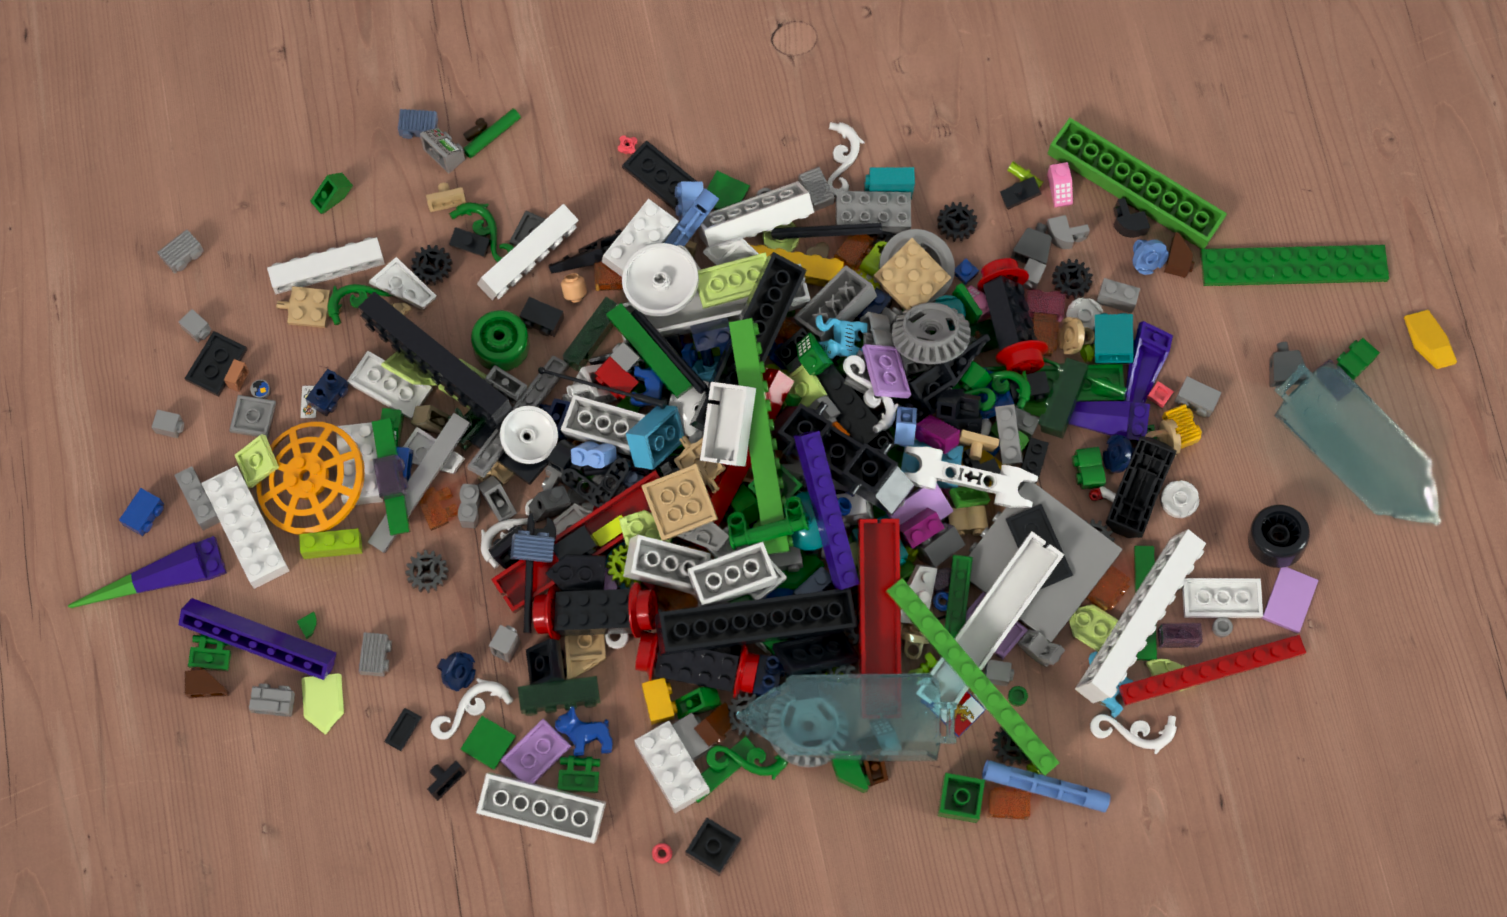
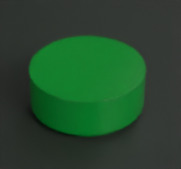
[1007,686,1028,707]

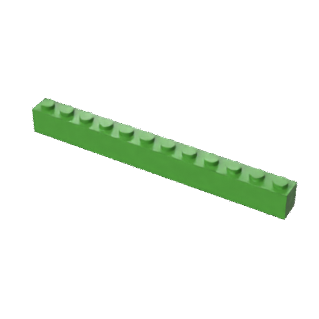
[729,318,794,555]
[886,578,1060,776]

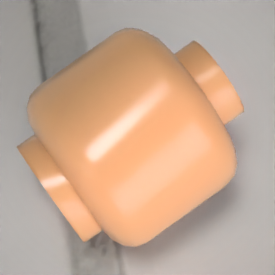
[561,273,587,303]

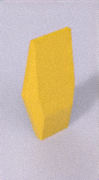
[1404,310,1457,369]

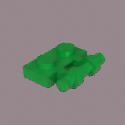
[188,634,232,671]
[558,755,600,793]

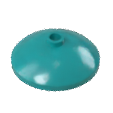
[784,492,823,551]

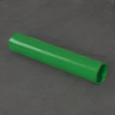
[463,108,521,159]

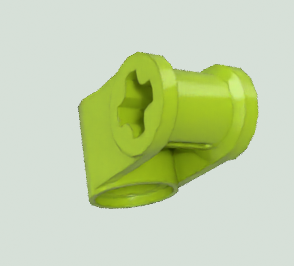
[859,241,887,276]

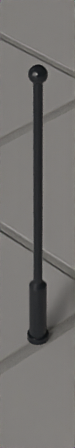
[538,367,667,409]

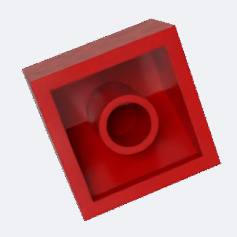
[595,356,639,399]

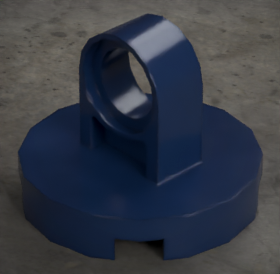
[1103,434,1135,473]
[437,651,476,691]

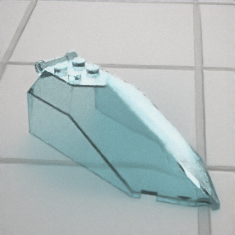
[1274,362,1441,525]
[736,673,957,761]

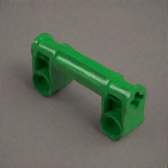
[727,496,810,551]

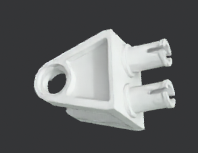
[562,364,621,404]

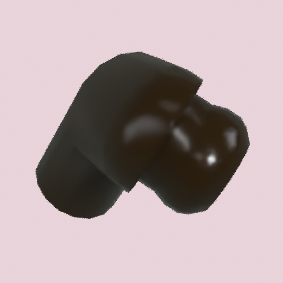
[463,118,487,141]

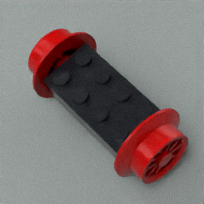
[977,258,1048,375]
[533,582,658,640]
[635,631,760,698]

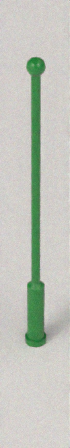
[1043,357,1127,397]

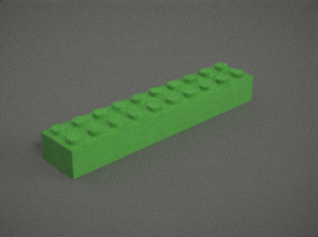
[1047,117,1227,249]

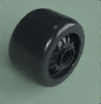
[1248,505,1310,568]

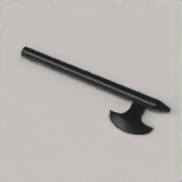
[524,513,556,633]

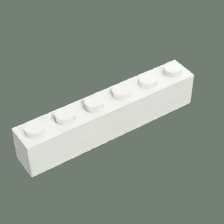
[267,237,385,294]

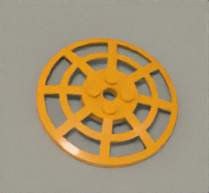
[256,422,365,535]

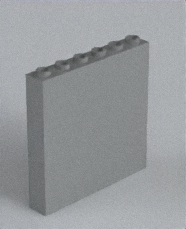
[969,482,1123,643]

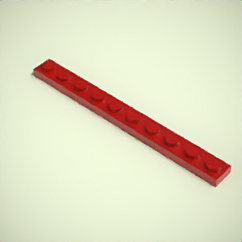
[1118,635,1306,706]

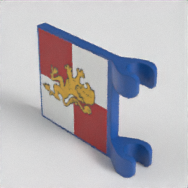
[921,691,986,738]

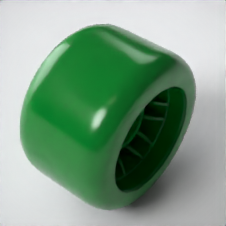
[471,310,530,372]

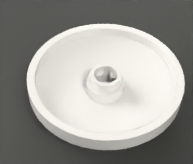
[622,243,699,316]

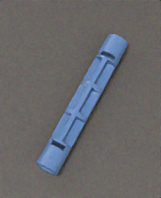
[664,188,719,246]
[982,760,1110,812]

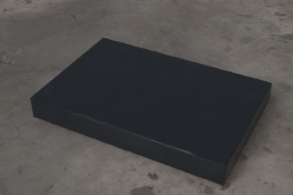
[184,331,248,397]

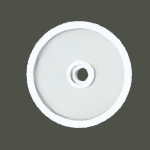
[668,380,709,436]
[500,406,558,464]

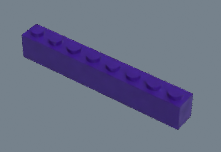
[794,431,860,590]
[178,598,337,680]

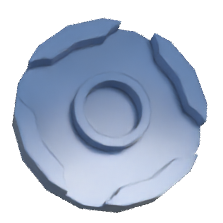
[1132,239,1169,275]

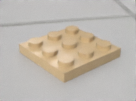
[872,238,952,310]
[642,464,718,541]

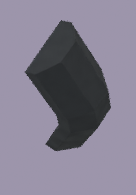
[1106,436,1177,538]

